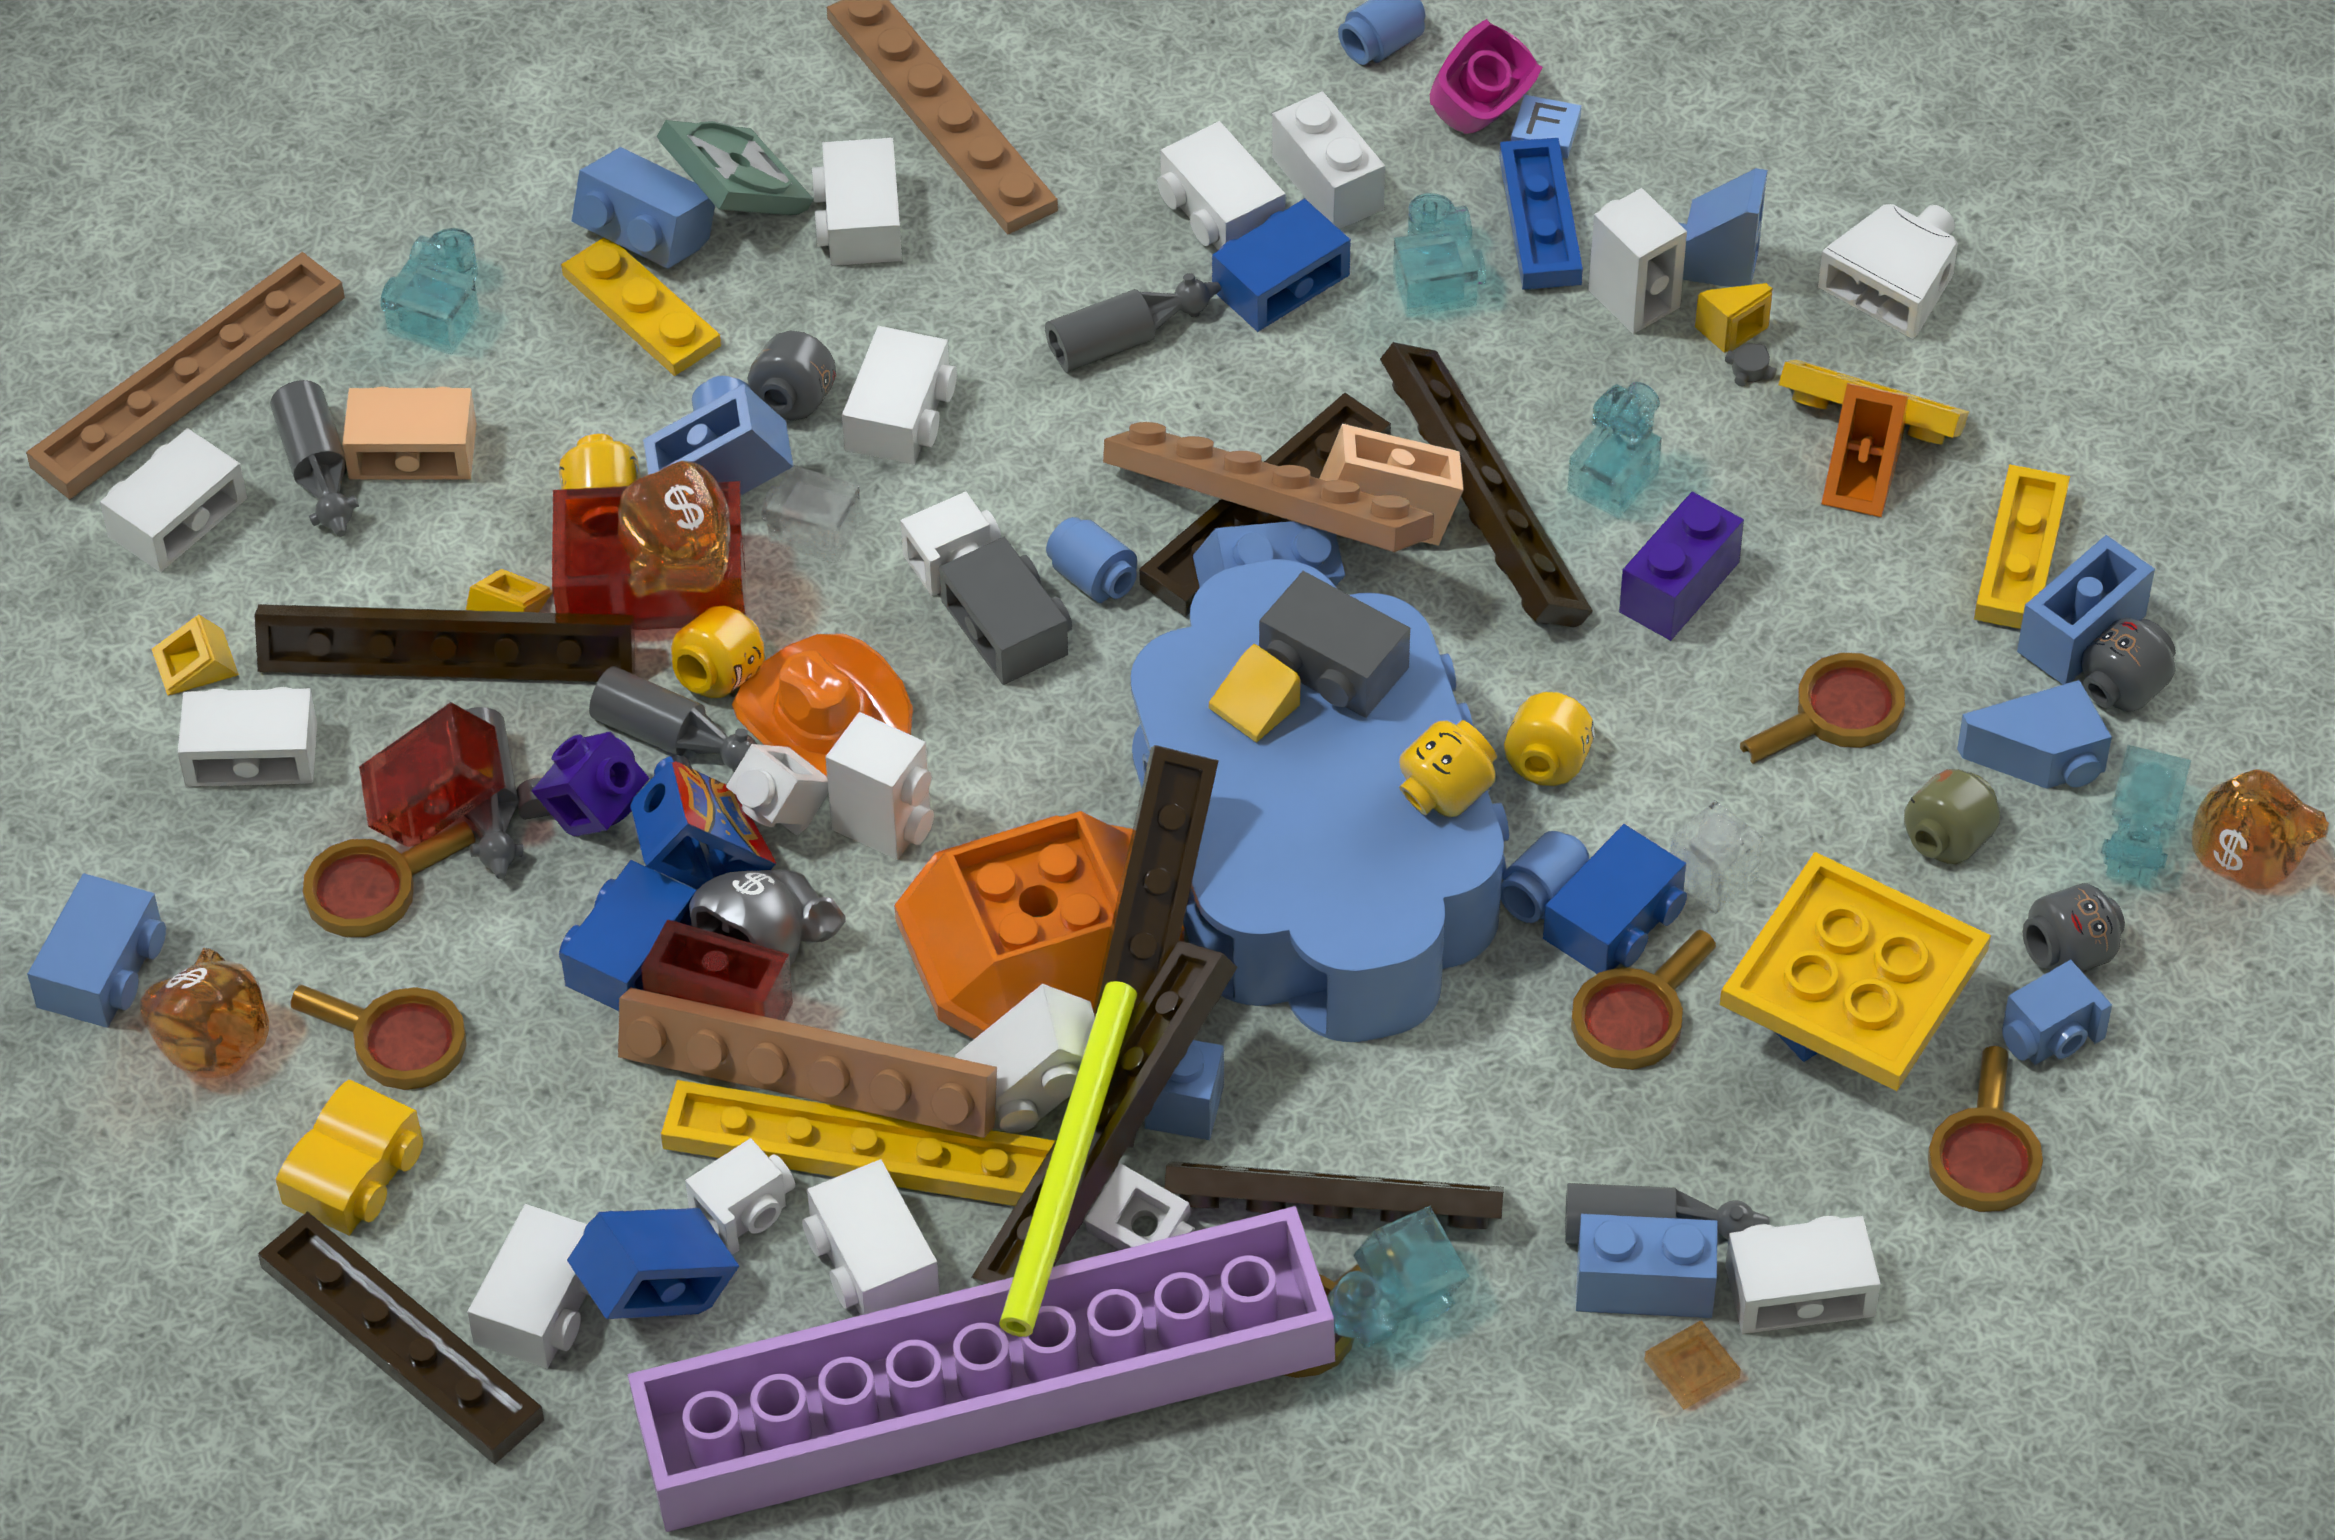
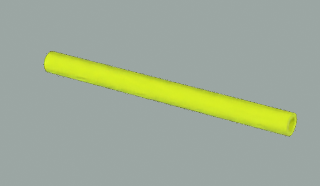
[999,981,1137,1337]

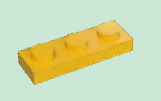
[561,237,721,376]
[1778,359,1969,445]
[1974,464,2070,629]

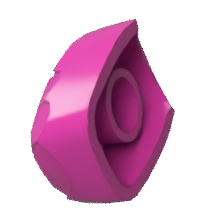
[1429,19,1543,134]

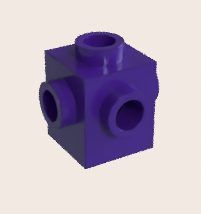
[531,731,650,837]

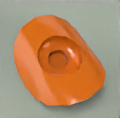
[732,633,913,776]

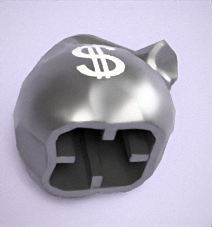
[689,870,846,985]

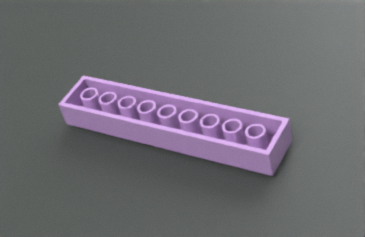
[627,1206,1335,1532]

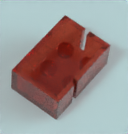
[552,481,746,630]

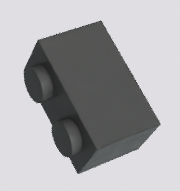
[939,536,1072,685]
[1259,571,1411,718]

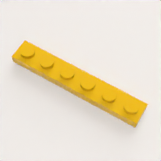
[661,1080,1055,1206]

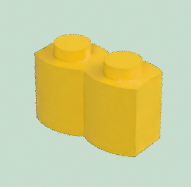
[275,1079,424,1236]

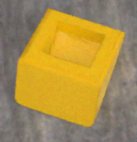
[1695,283,1773,353]
[466,569,554,612]
[151,614,239,696]
[1209,644,1301,743]

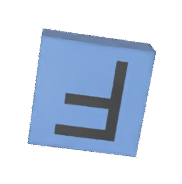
[1511,95,1581,159]

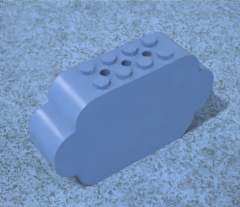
[1131,559,1509,1042]

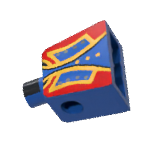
[631,755,776,890]

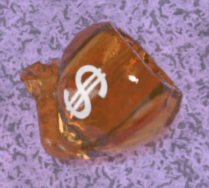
[618,461,730,597]
[2191,769,2330,889]
[140,948,269,1079]

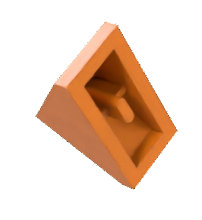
[1821,383,1909,517]

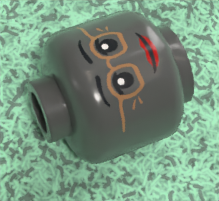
[747,330,836,421]
[2081,618,2176,712]
[2022,883,2125,972]

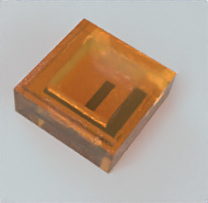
[1644,1320,1741,1410]

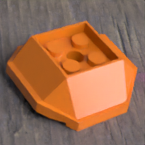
[894,811,1184,1039]

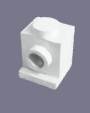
[900,491,1002,597]
[726,744,829,836]
[685,1138,795,1255]
[1085,1163,1195,1250]

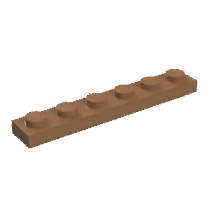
[826,0,1058,235]
[26,252,345,500]
[1103,422,1434,552]
[618,988,997,1138]

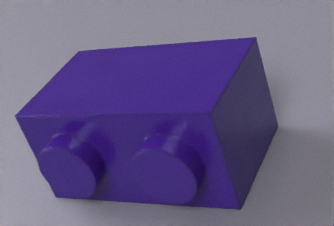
[1619,491,1744,641]

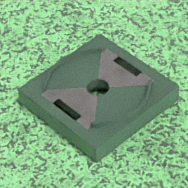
[657,120,814,215]

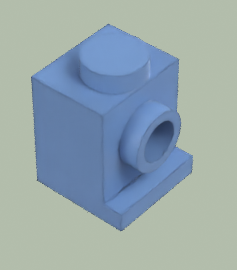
[2002,960,2112,1065]

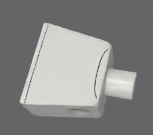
[1818,204,1958,339]

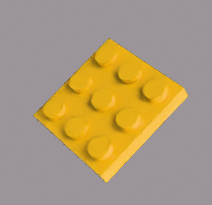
[1719,852,1991,1091]

